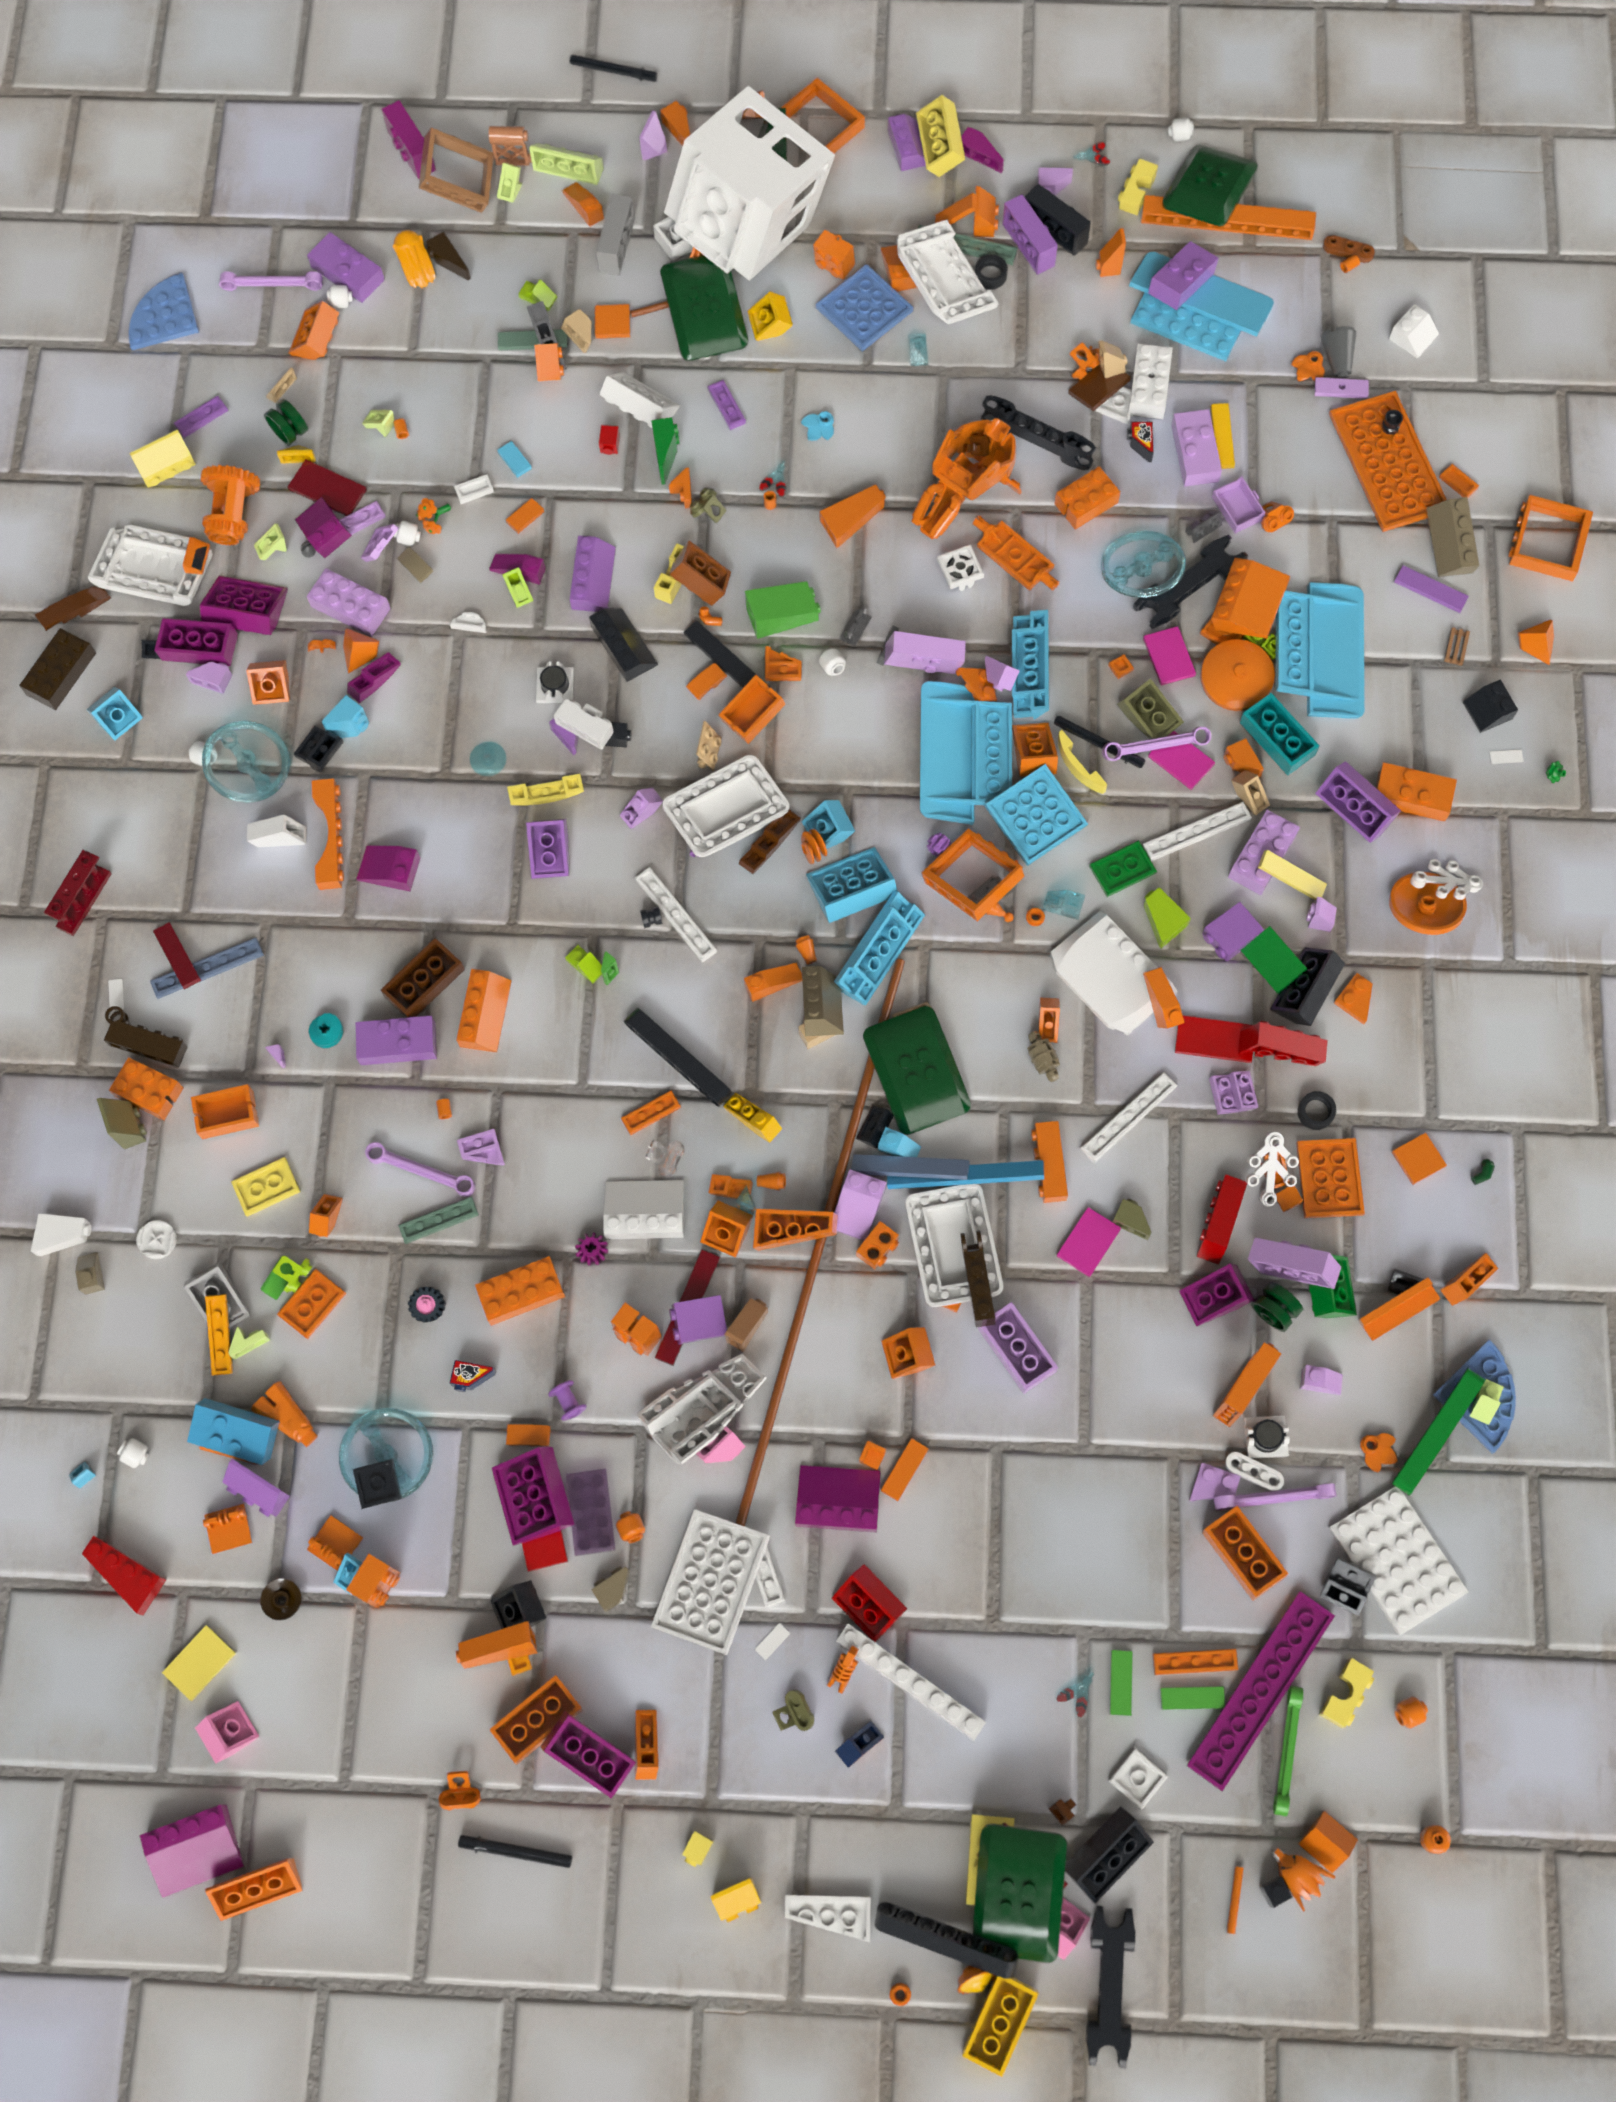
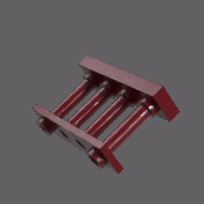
[44,850,112,936]

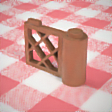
[489,126,532,166]

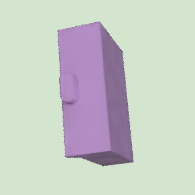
[1212,476,1265,533]

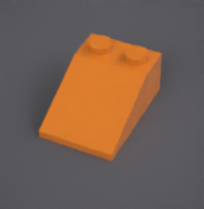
[881,245,917,292]
[1012,723,1058,777]

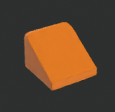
[1276,1186,1303,1213]

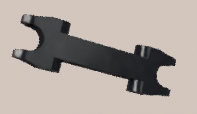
[981,395,1096,470]
[1133,535,1248,629]
[1086,1905,1136,2069]

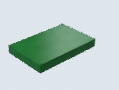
[1089,840,1157,897]
[1240,926,1307,994]

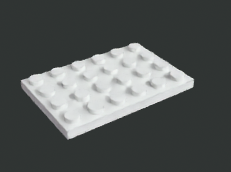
[1329,1486,1468,1636]
[651,1509,770,1655]

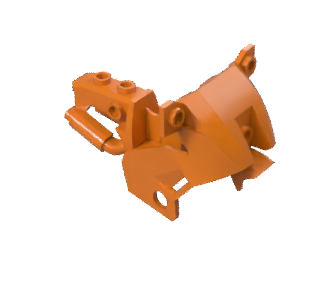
[911,418,1022,539]

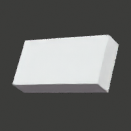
[454,475,494,504]

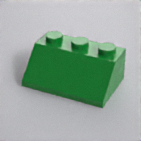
[1309,1254,1357,1319]

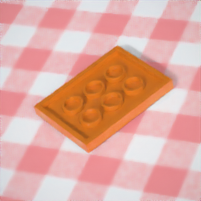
[1296,1138,1365,1219]

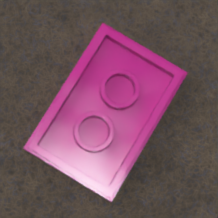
[1143,626,1196,686]
[1148,731,1215,790]
[1056,1207,1121,1278]

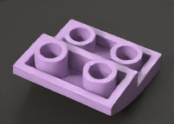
[1209,1071,1258,1115]

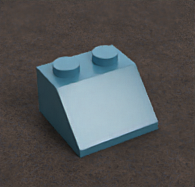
[86,686,143,741]
[321,695,369,738]
[801,800,855,849]

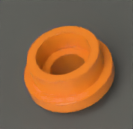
[1026,908,1045,926]
[889,1983,911,2006]

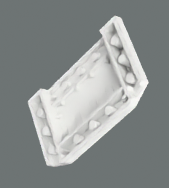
[896,220,999,325]
[88,525,213,606]
[1050,911,1178,1035]

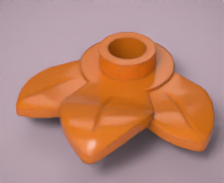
[1291,351,1325,382]
[1360,1433,1398,1473]

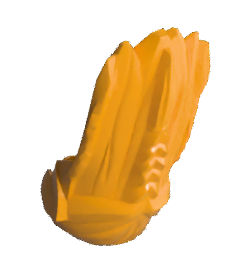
[392,230,436,288]

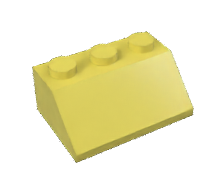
[129,430,196,488]

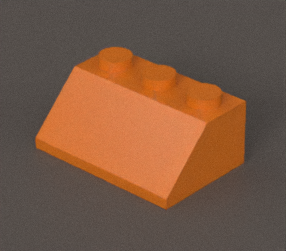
[288,301,339,360]

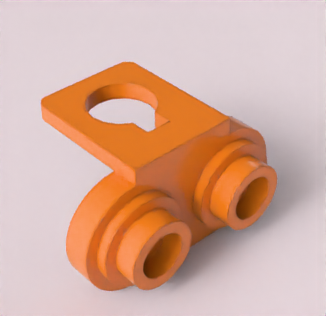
[1070,343,1100,380]
[1261,501,1294,533]
[438,1771,481,1810]

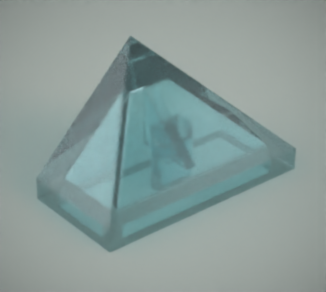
[908,333,928,366]
[736,1185,756,1217]

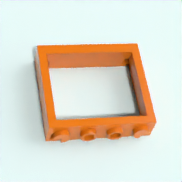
[781,78,865,153]
[1508,495,1593,582]
[922,828,1025,922]
[1213,1342,1281,1427]

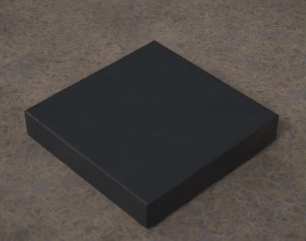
[353,1459,402,1509]

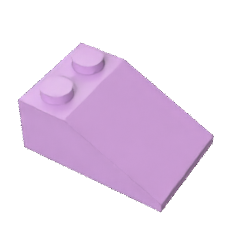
[835,1169,887,1241]

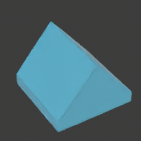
[69,1462,96,1488]

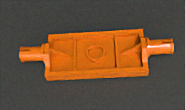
[973,515,1060,591]

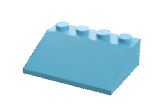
[806,847,897,923]

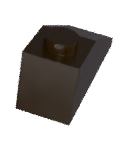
[426,232,471,280]

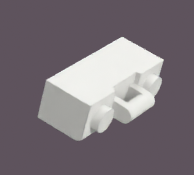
[554,699,614,750]

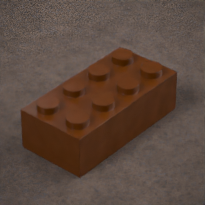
[380,938,465,1018]

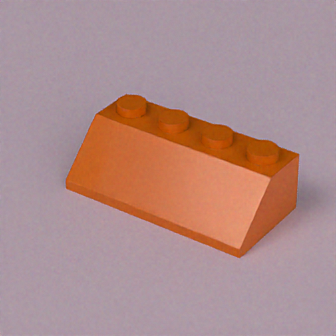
[456,969,512,1053]

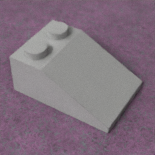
[184,1262,250,1328]

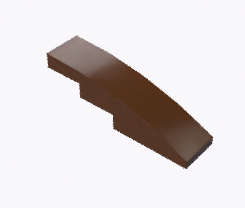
[35,586,111,631]
[739,810,801,874]

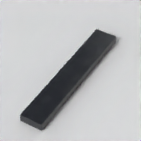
[684,620,770,688]

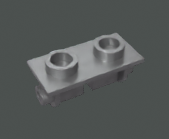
[1185,511,1222,543]
[839,607,872,646]
[967,875,1002,904]

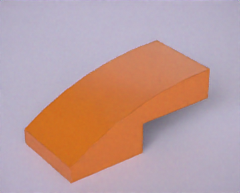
[686,663,727,700]
[708,1174,753,1201]
[506,1424,551,1447]

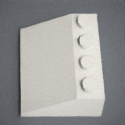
[604,1180,684,1240]

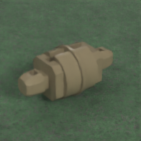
[1027,1031,1060,1082]

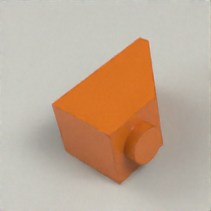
[1223,738,1264,777]
[1038,997,1060,1043]
[309,1194,343,1237]

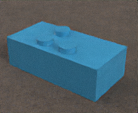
[187,1398,280,1465]

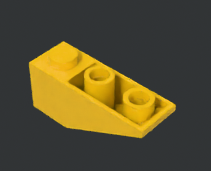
[723,1092,782,1143]

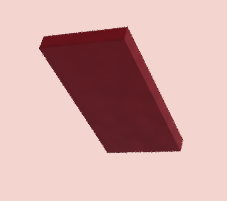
[287,459,367,516]

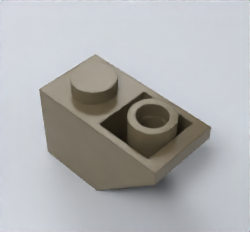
[591,1566,630,1612]

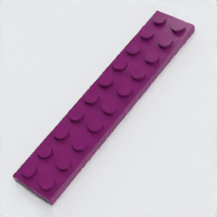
[1186,1591,1335,1792]

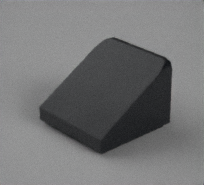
[142,639,160,659]

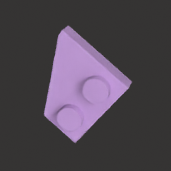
[361,524,399,562]
[457,1129,505,1166]
[1189,1463,1241,1502]

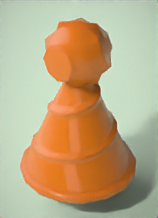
[986,902,1014,923]

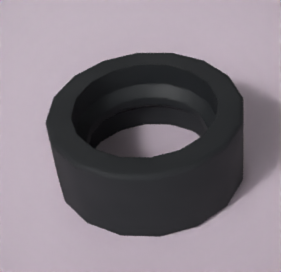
[975,254,1008,290]
[1298,1091,1337,1130]

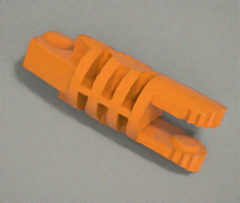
[827,1645,859,1694]

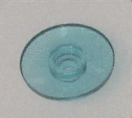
[470,742,506,776]

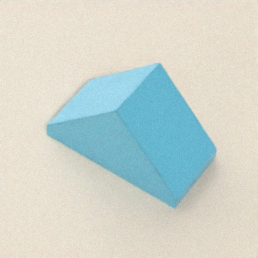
[333,1553,362,1594]

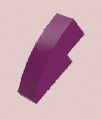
[347,652,401,703]

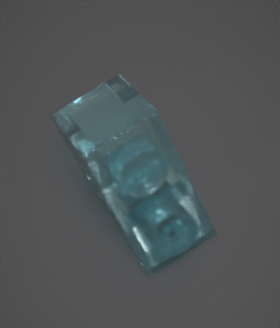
[1042,890,1085,920]

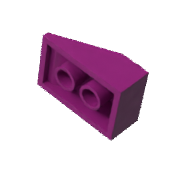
[295,497,352,558]
[356,846,421,892]
[1179,1263,1255,1327]

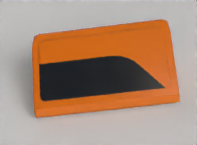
[183,537,210,575]

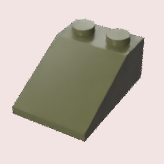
[1117,678,1184,739]
[96,1098,147,1150]

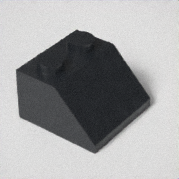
[1463,679,1518,733]
[490,1580,546,1629]

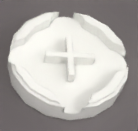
[136,1220,177,1259]

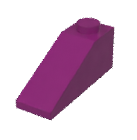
[961,127,1004,173]
[489,554,546,585]

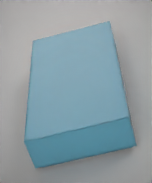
[497,441,532,478]

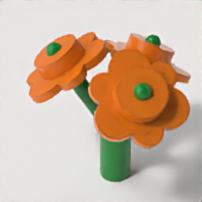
[416,498,451,534]

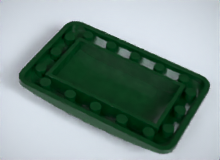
[1162,145,1258,226]
[660,255,748,361]
[863,1006,971,1135]
[973,1824,1067,1963]

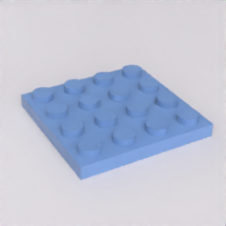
[816,264,913,352]

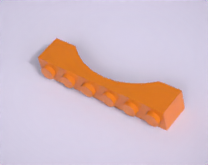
[312,778,344,890]

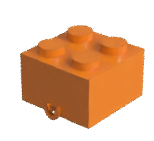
[813,230,855,280]

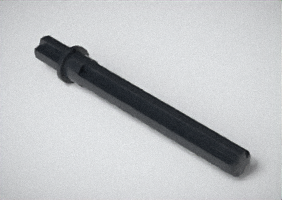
[569,55,657,82]
[1054,716,1146,768]
[458,1835,572,1868]

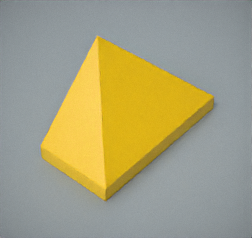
[277,445,316,463]

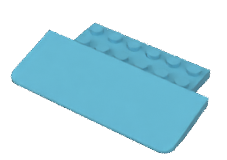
[1129,252,1274,361]
[1276,582,1365,719]
[920,681,1012,825]

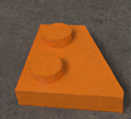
[765,646,802,681]
[956,668,997,702]
[1334,973,1373,1025]

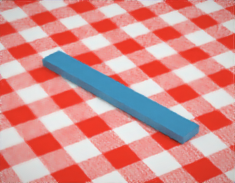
[887,1160,1044,1189]

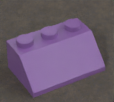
[888,114,926,171]
[222,1459,290,1517]

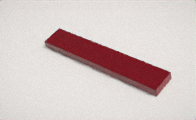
[655,1250,720,1366]

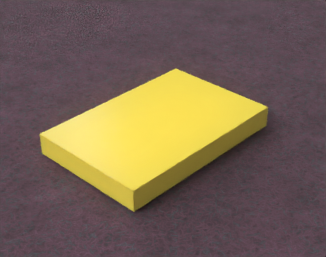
[231,1157,301,1217]
[162,1625,236,1701]

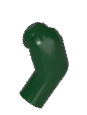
[1471,1159,1495,1185]

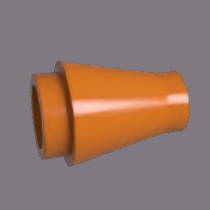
[795,935,817,965]
[757,1171,786,1191]

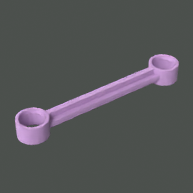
[219,271,323,291]
[1102,727,1211,761]
[365,1142,475,1197]
[1213,1484,1337,1511]

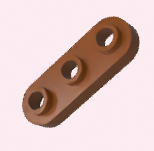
[1323,235,1375,263]

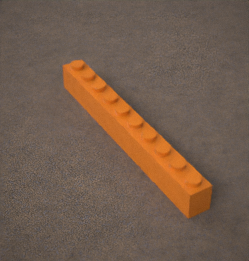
[1141,195,1316,240]

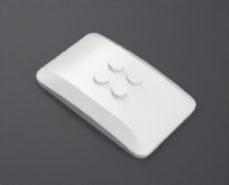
[663,755,789,857]
[906,1184,1003,1307]

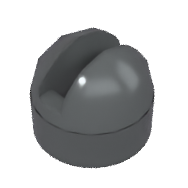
[301,541,316,557]

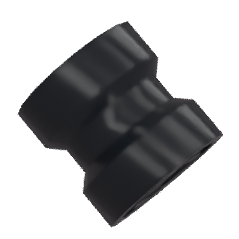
[1382,410,1403,435]
[640,906,663,928]

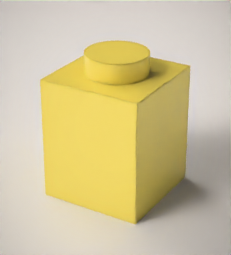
[682,1831,714,1867]

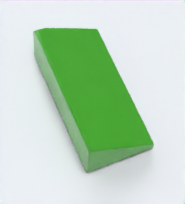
[601,951,619,985]
[260,1257,295,1300]

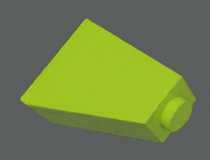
[1143,887,1191,949]

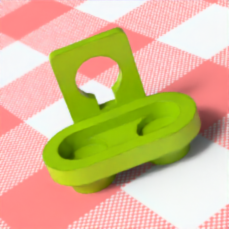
[273,1256,313,1293]

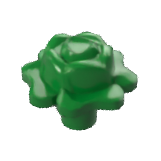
[1546,761,1566,784]

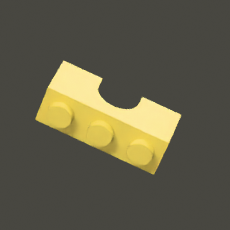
[1118,159,1158,216]
[653,544,684,604]
[1319,1658,1374,1728]

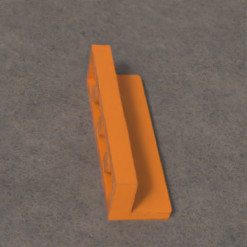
[1359,1277,1440,1341]

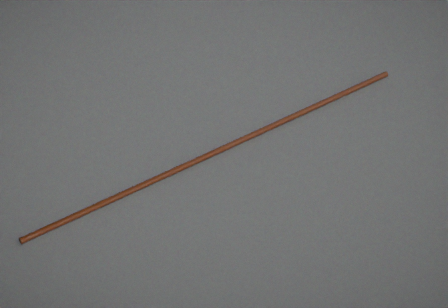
[735,959,905,1527]

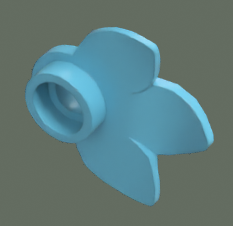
[801,411,834,441]

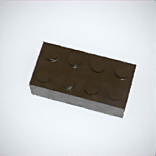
[19,628,96,711]

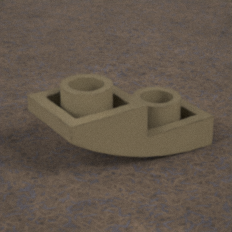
[397,546,434,583]

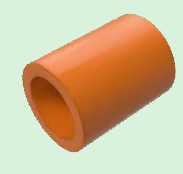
[1340,254,1360,273]
[393,419,409,439]
[764,491,777,510]
[436,1099,452,1119]

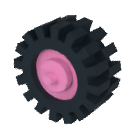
[408,1286,446,1323]

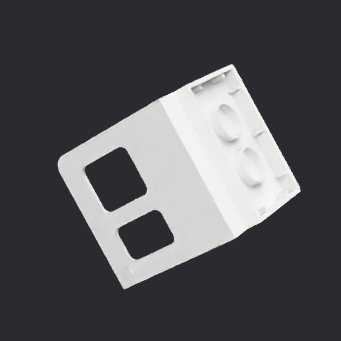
[664,86,835,281]

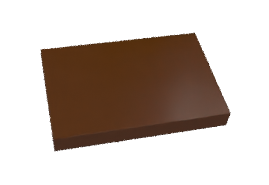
[1068,364,1131,411]

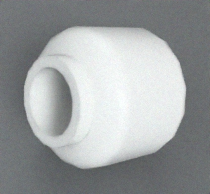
[1168,117,1194,142]
[327,285,352,308]
[394,520,421,546]
[819,648,846,676]
[189,741,217,767]
[117,1438,150,1468]

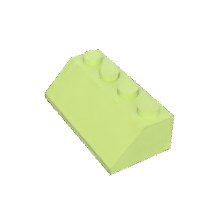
[529,143,604,185]

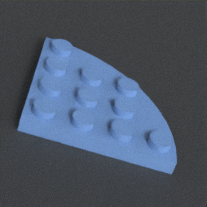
[129,273,199,351]
[1433,1339,1516,1454]

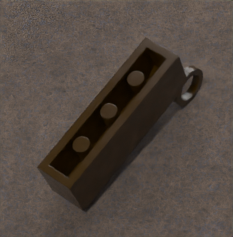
[104,1006,188,1068]
[960,1230,995,1328]

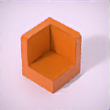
[859,1441,886,1471]

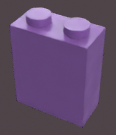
[1202,902,1264,962]
[669,1295,727,1345]

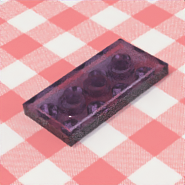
[566,1469,616,1556]

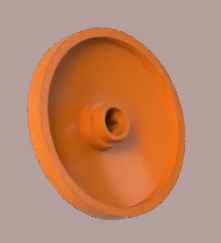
[1200,639,1275,711]
[1389,872,1467,935]

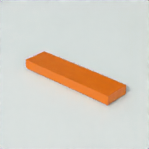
[1152,1649,1238,1675]

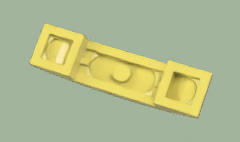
[1058,730,1107,794]
[507,774,584,805]

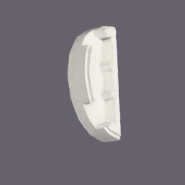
[450,612,486,633]

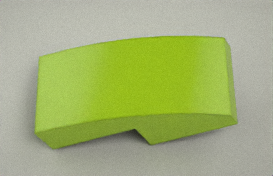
[1242,634,1276,659]

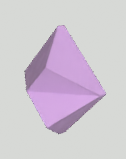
[639,110,667,160]

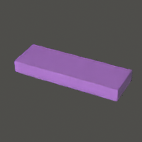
[708,380,746,430]
[174,395,228,438]

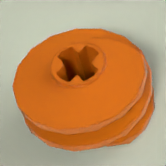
[801,829,827,864]

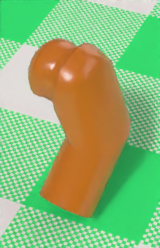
[698,606,722,626]

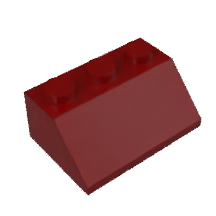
[832,1564,908,1642]

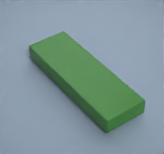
[1110,1650,1133,1716]
[1160,1687,1225,1710]

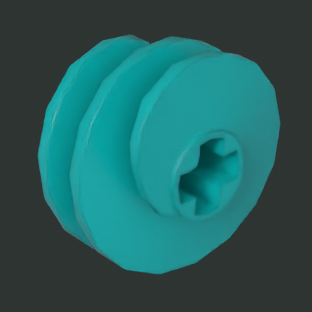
[308,1013,343,1048]

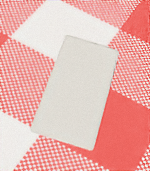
[1490,750,1524,764]
[108,978,124,1011]
[755,1623,790,1660]

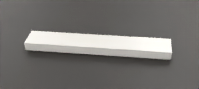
[1142,802,1252,861]
[635,867,717,962]
[1081,1072,1177,1163]

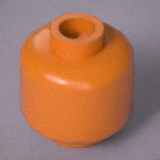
[616,1511,646,1543]
[1394,1697,1428,1729]
[1420,1825,1451,1854]

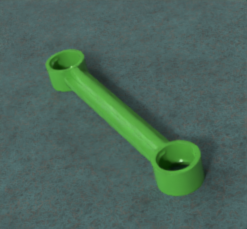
[1273,1686,1304,1817]

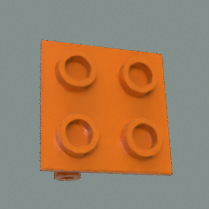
[203,1503,252,1554]
[306,1515,363,1571]

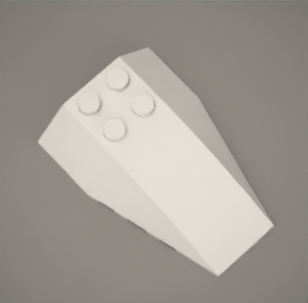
[636,1354,766,1464]

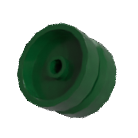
[264,399,308,446]
[1251,1282,1304,1332]

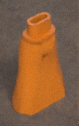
[251,1381,318,1447]

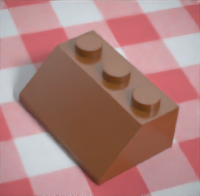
[669,540,731,606]

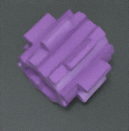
[927,832,951,857]

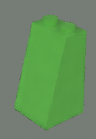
[745,581,821,639]

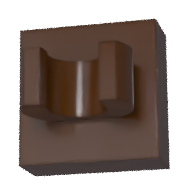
[967,435,990,456]
[1048,1798,1076,1825]

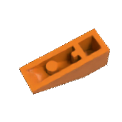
[660,100,690,146]
[562,182,604,227]
[1095,228,1126,277]
[744,963,802,1002]
[1143,967,1184,1029]
[1440,1253,1498,1306]
[635,1710,658,1780]

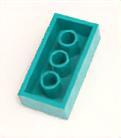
[1240,693,1320,776]

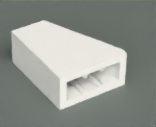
[247,814,307,847]
[31,1214,91,1256]

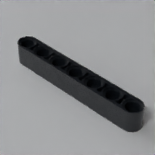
[623,1008,732,1107]
[874,1902,1019,1979]

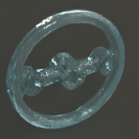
[1101,531,1186,598]
[202,720,290,803]
[339,1408,433,1502]

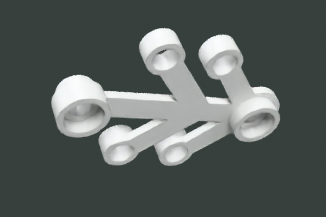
[1410,859,1483,900]
[1246,1132,1299,1207]

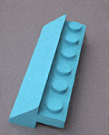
[1012,609,1049,720]
[834,891,925,1006]

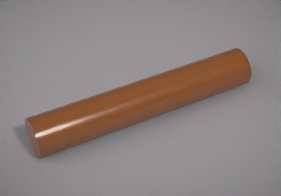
[630,301,669,318]

